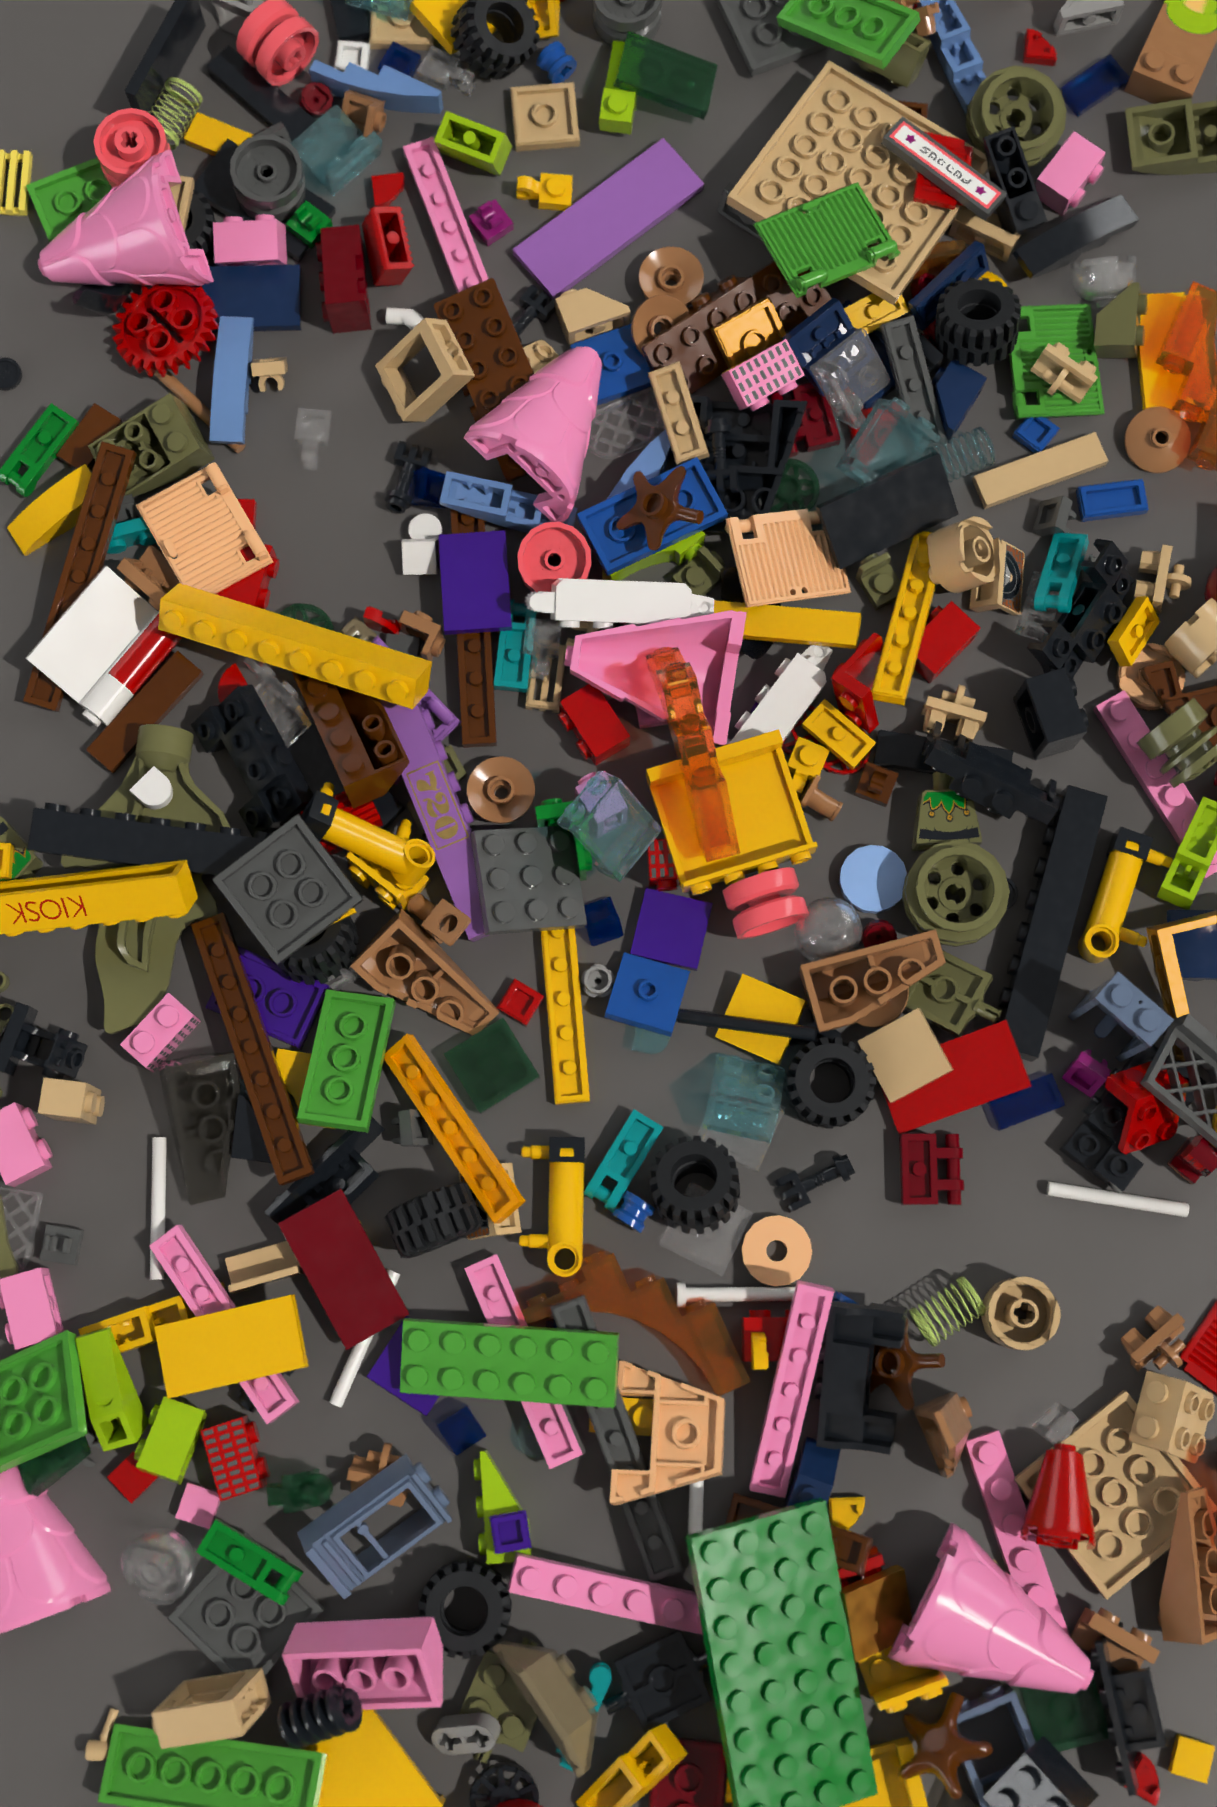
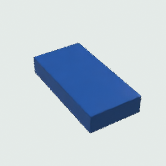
[1076,479,1149,522]

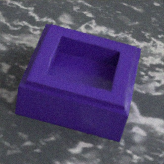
[489,1509,532,1554]

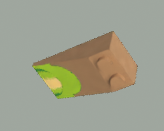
[1124,0,1217,104]

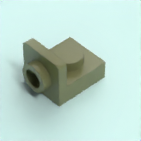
[672,546,725,596]
[856,552,901,611]

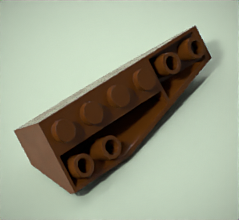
[292,621,410,809]

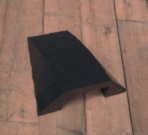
[691,396,808,535]

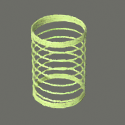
[149,77,203,150]
[909,1276,986,1347]

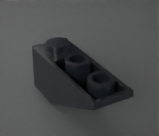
[983,126,1047,236]

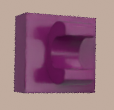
[469,199,514,246]
[1062,1049,1111,1098]

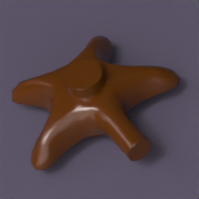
[616,466,704,551]
[870,1317,945,1410]
[898,1692,993,1799]

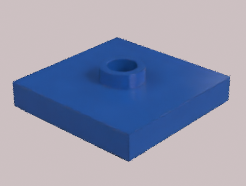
[570,324,652,406]
[604,952,690,1037]

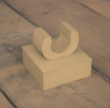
[251,357,288,392]

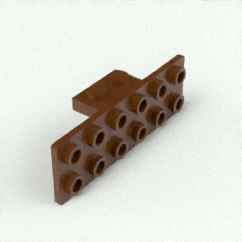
[642,261,832,394]
[434,278,534,482]

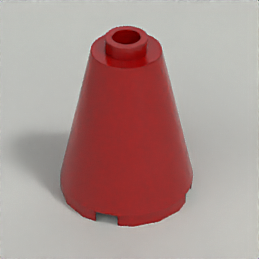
[1020,1444,1096,1550]

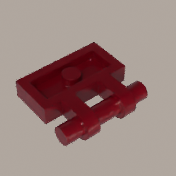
[769,383,841,458]
[899,1134,965,1205]

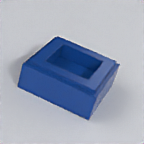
[1012,417,1060,454]

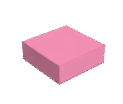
[175,1482,220,1529]

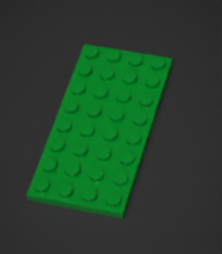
[686,1498,878,1807]

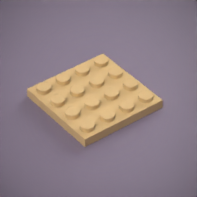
[1014,1390,1217,1600]

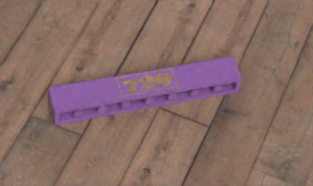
[376,698,489,942]

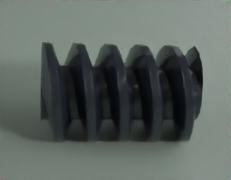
[278,1685,362,1749]

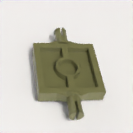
[904,950,1001,1037]
[459,1637,538,1764]

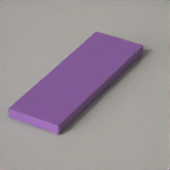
[513,137,704,300]

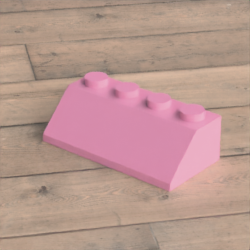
[282,1617,443,1710]

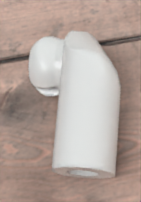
[386,308,424,330]

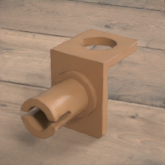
[790,773,843,822]
[407,893,471,946]

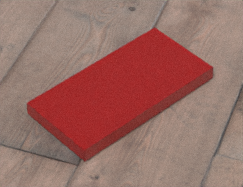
[881,1020,1032,1134]

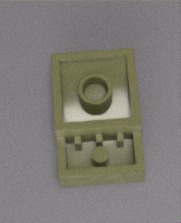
[1125,98,1217,175]

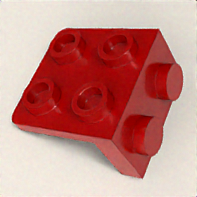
[831,633,883,733]
[1105,1061,1190,1154]

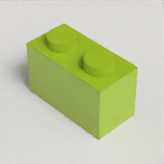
[434,111,512,176]
[134,1397,208,1485]

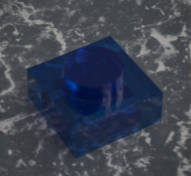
[377,41,422,78]

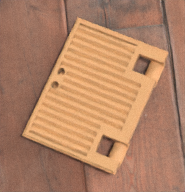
[136,462,273,594]
[725,509,851,608]

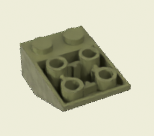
[88,393,215,497]

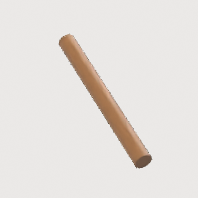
[154,370,246,453]

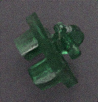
[266,1469,333,1513]

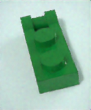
[0,403,79,497]
[196,1518,304,1605]

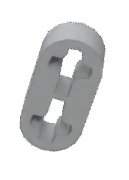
[431,1712,501,1755]

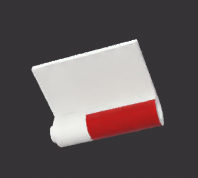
[25,566,183,727]

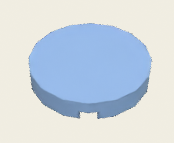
[838,845,907,914]

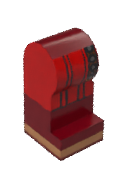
[1167,1135,1217,1185]

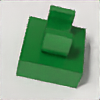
[286,200,333,249]

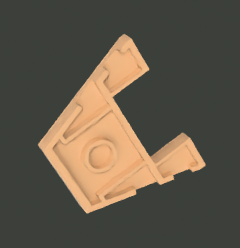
[610,1361,726,1505]

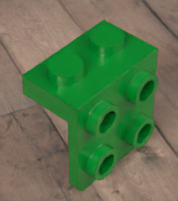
[535,798,592,881]

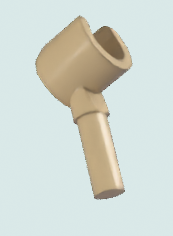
[85,1708,119,1761]

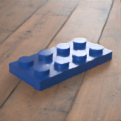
[577,457,728,576]

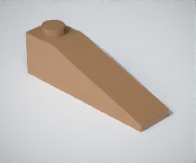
[350,908,499,1037]
[799,929,946,1033]
[913,1392,973,1478]
[1158,1487,1217,1645]

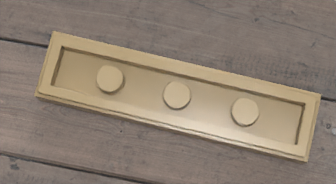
[972,432,1108,509]

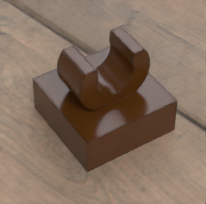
[854,762,899,807]

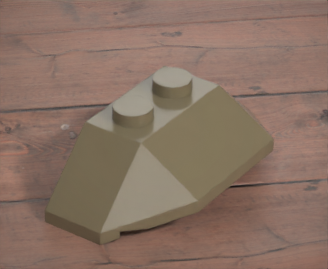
[492,1641,598,1778]

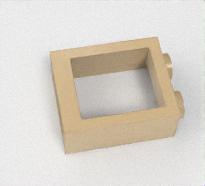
[375,318,475,422]
[151,1668,272,1749]

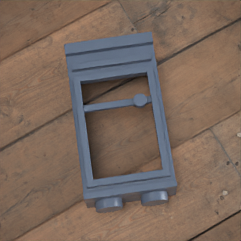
[1068,971,1174,1062]
[297,1454,452,1599]
[941,1683,1036,1807]

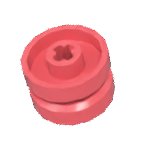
[236,0,319,86]
[93,108,171,188]
[517,522,592,592]
[722,867,809,939]

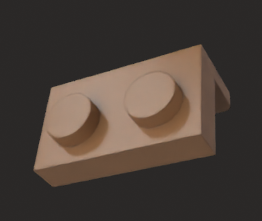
[117,545,180,611]
[1070,1607,1160,1671]

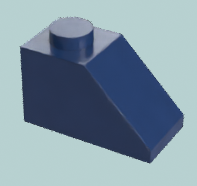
[932,360,987,443]
[783,1436,841,1507]

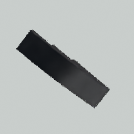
[1012,195,1139,280]

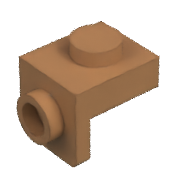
[339,90,386,139]
[399,610,446,661]

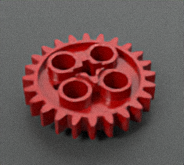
[112,284,219,377]

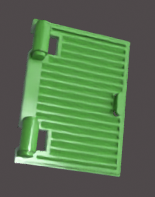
[754,182,900,298]
[1009,304,1105,419]

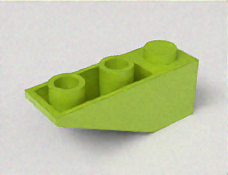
[75,1327,148,1452]
[474,1449,532,1564]

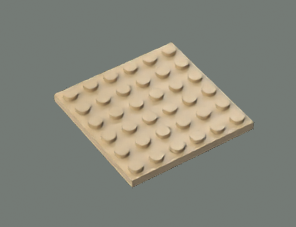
[726,60,988,306]

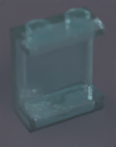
[836,397,941,485]
[557,771,663,882]

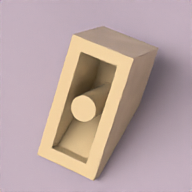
[555,288,631,347]

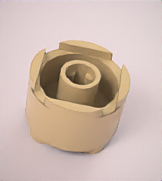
[927,516,1004,593]
[1163,598,1217,679]
[981,1277,1060,1350]

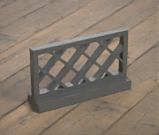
[1140,1014,1217,1148]

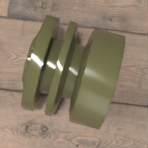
[1137,697,1217,788]

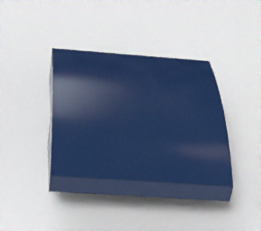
[782,298,874,397]
[1167,910,1217,981]

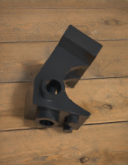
[0,1002,88,1080]

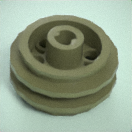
[966,66,1067,167]
[902,840,1010,947]

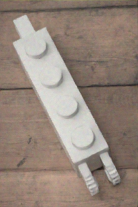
[525,578,714,629]
[719,645,833,747]

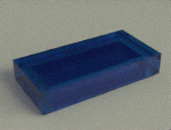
[1060,54,1130,117]
[988,1073,1065,1131]

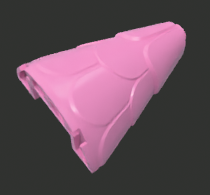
[38,150,214,286]
[464,347,602,523]
[564,610,747,746]
[0,1462,111,1634]
[888,1522,1094,1694]

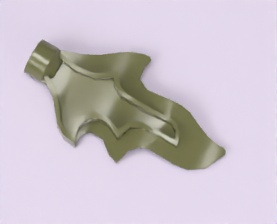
[61,724,231,1034]

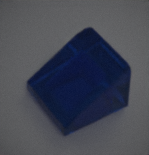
[409,467,447,508]
[584,896,623,946]
[436,1405,487,1456]

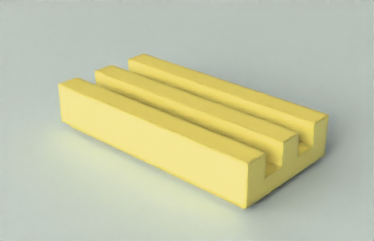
[0,150,33,216]

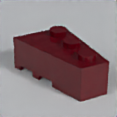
[316,224,372,334]

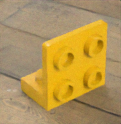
[345,851,431,911]
[857,1646,949,1713]

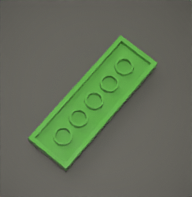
[400,1318,619,1408]
[98,1723,327,1807]

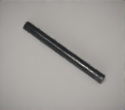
[677,1009,817,1041]

